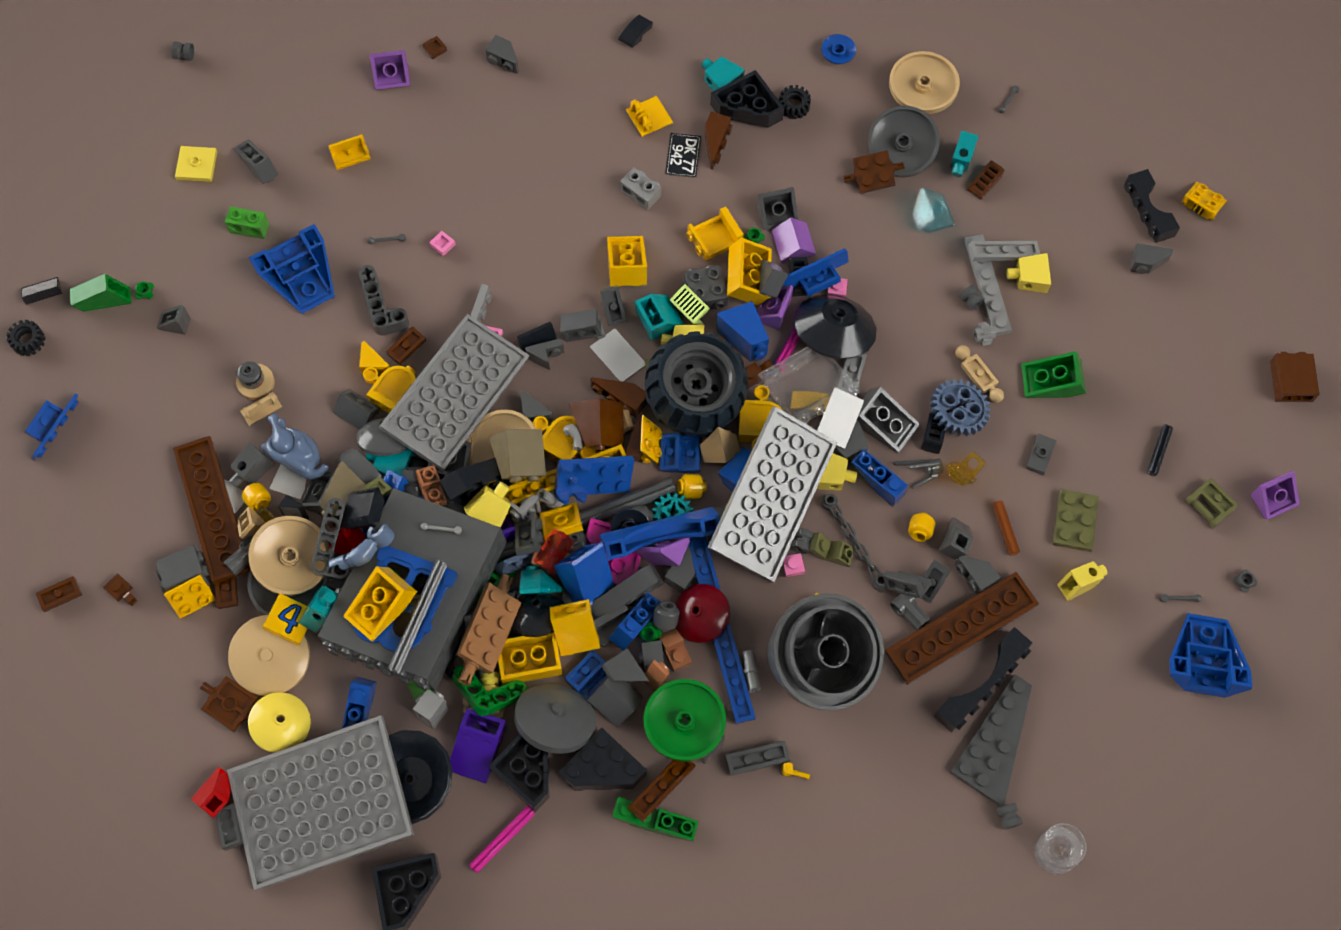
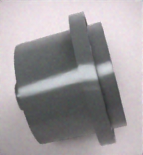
[768,593,884,710]

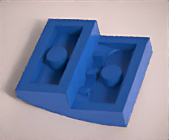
[660,433,702,473]
[564,650,607,709]

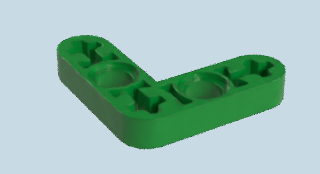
[452,665,527,716]

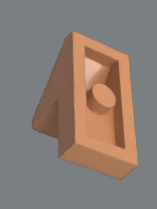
[658,628,692,672]

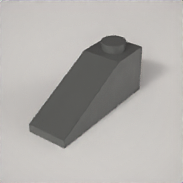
[234,140,278,184]

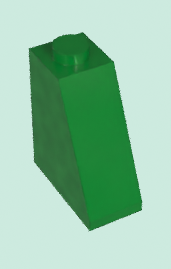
[70,274,132,312]

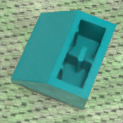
[635,294,685,341]

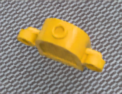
[363,366,416,413]
[738,385,782,450]
[533,416,596,464]

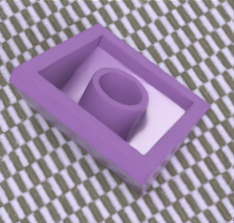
[370,50,410,90]
[772,217,816,263]
[757,285,793,330]
[1250,471,1300,520]
[635,538,690,566]

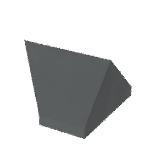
[602,648,649,683]

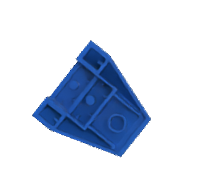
[249,224,335,314]
[1169,613,1252,698]

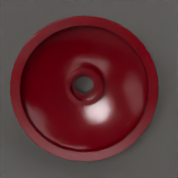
[675,584,730,643]

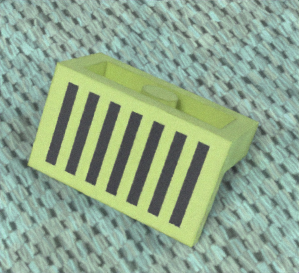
[670,284,710,325]

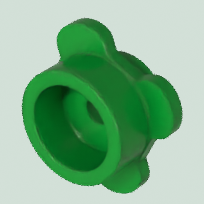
[743,227,765,243]
[135,281,154,300]
[639,622,662,642]

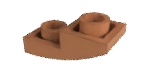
[416,465,447,506]
[644,660,670,691]

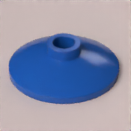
[821,34,856,64]

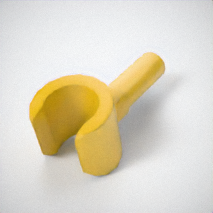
[781,763,810,779]

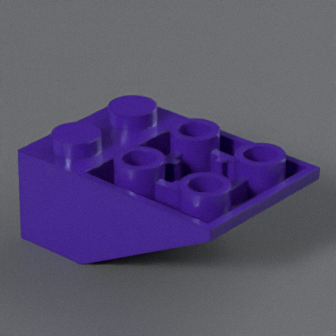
[450,708,507,784]

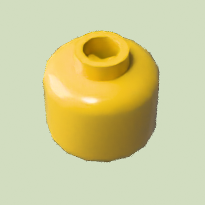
[677,474,707,499]
[242,483,271,511]
[908,513,935,542]

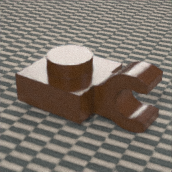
[744,359,773,388]
[103,573,138,606]

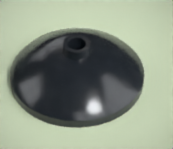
[511,593,565,637]

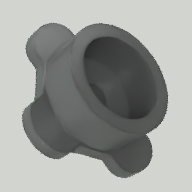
[1233,570,1257,592]

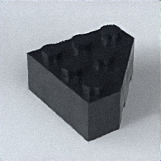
[710,70,784,128]
[440,458,513,506]
[559,728,647,791]
[489,734,550,813]
[372,853,441,930]

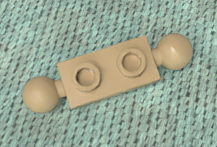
[955,345,1004,403]

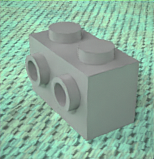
[620,167,661,210]
[413,689,449,729]

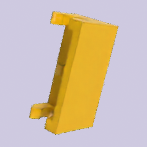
[328,134,371,170]

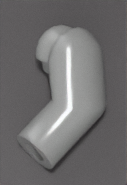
[563,424,583,451]

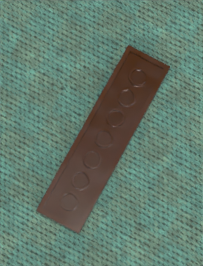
[173,436,250,584]
[885,572,1039,685]

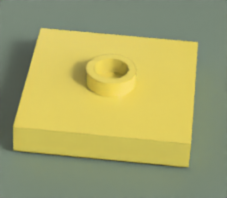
[175,146,218,182]

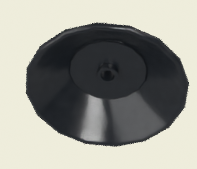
[794,294,877,359]
[388,730,453,824]

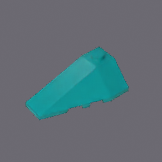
[519,566,563,595]

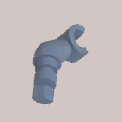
[329,524,395,570]

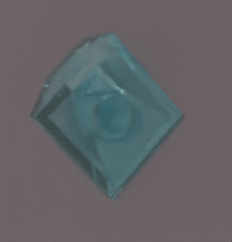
[912,188,955,233]

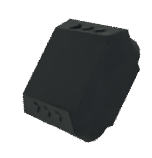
[342,487,385,530]

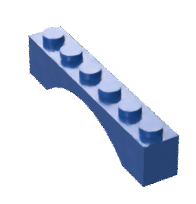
[599,507,720,560]

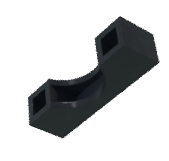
[1124,169,1180,243]

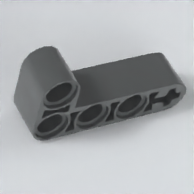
[359,265,409,336]
[311,498,350,581]
[591,565,664,620]

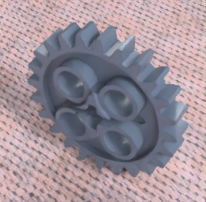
[929,379,991,437]

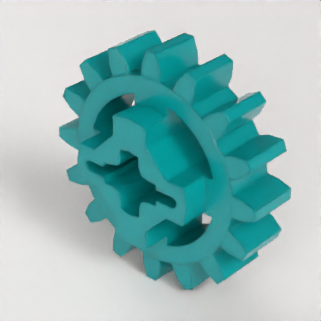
[652,493,694,521]

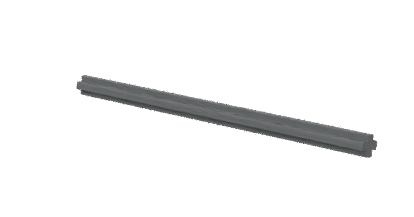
[412,477,676,595]

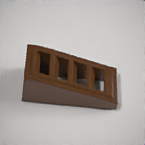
[967,160,1005,200]
[625,419,642,461]

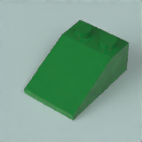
[1021,351,1086,398]

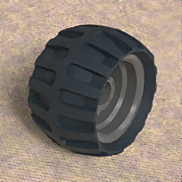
[644,331,748,437]

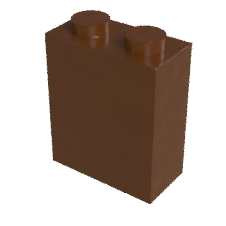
[1270,352,1320,402]

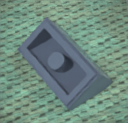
[494,553,534,575]

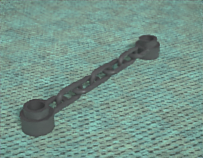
[822,494,887,591]

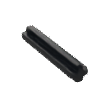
[1147,424,1173,476]

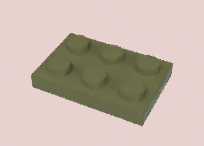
[1053,489,1099,552]

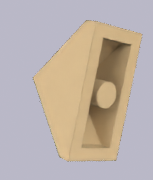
[699,427,740,463]
[236,506,265,540]

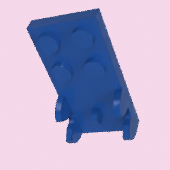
[554,456,635,504]

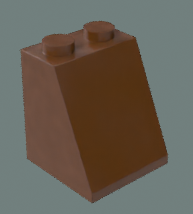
[569,398,624,451]

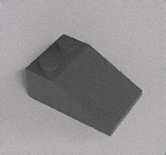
[857,387,920,453]

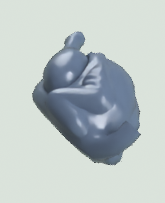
[261,413,329,480]

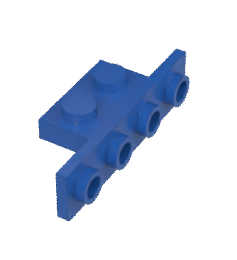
[783,248,849,297]
[24,393,79,460]

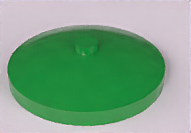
[644,679,726,762]

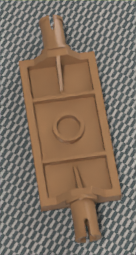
[456,574,521,686]

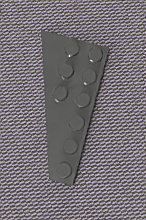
[950,674,1032,807]

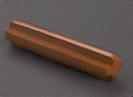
[992,501,1020,555]

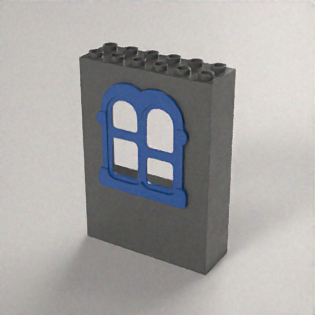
[318,488,507,691]

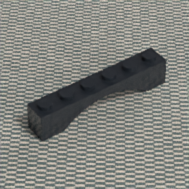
[934,627,1032,733]

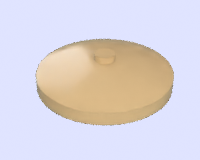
[889,51,960,114]
[467,410,537,486]
[248,516,330,596]
[228,615,310,696]

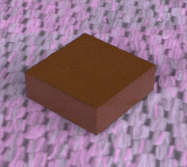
[423,36,447,59]

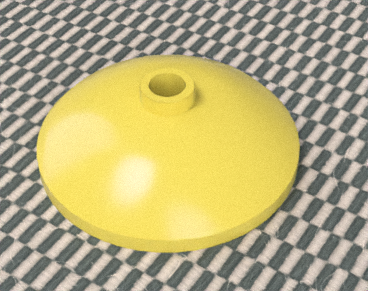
[248,692,311,753]

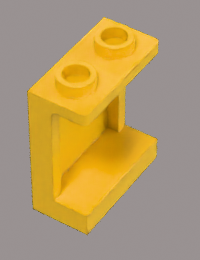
[686,206,744,261]
[550,599,600,656]

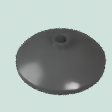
[356,418,408,456]

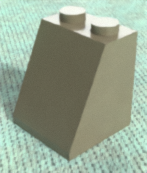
[490,429,546,482]
[319,461,366,529]

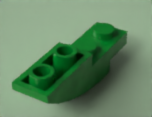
[612,797,699,841]

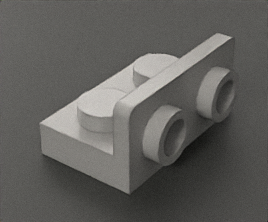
[509,494,541,524]

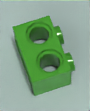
[225,206,269,239]

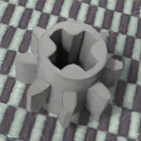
[973,322,996,346]

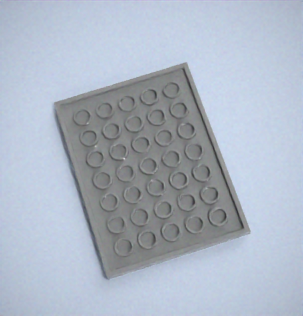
[227,715,414,891]

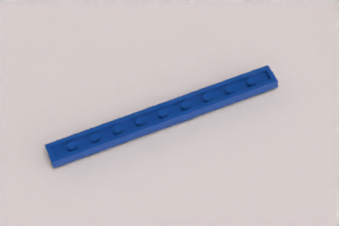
[686,536,756,724]

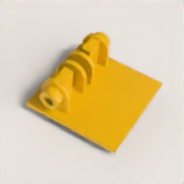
[626,96,673,137]
[1181,182,1227,221]
[640,415,662,464]
[164,574,216,619]

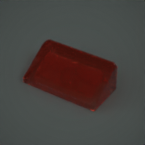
[534,529,574,575]

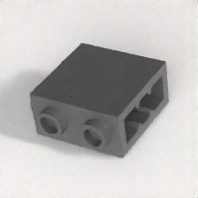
[682,265,728,309]
[156,545,210,593]

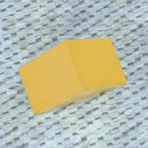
[359,341,390,375]

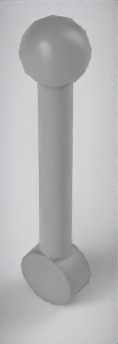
[420,523,462,535]

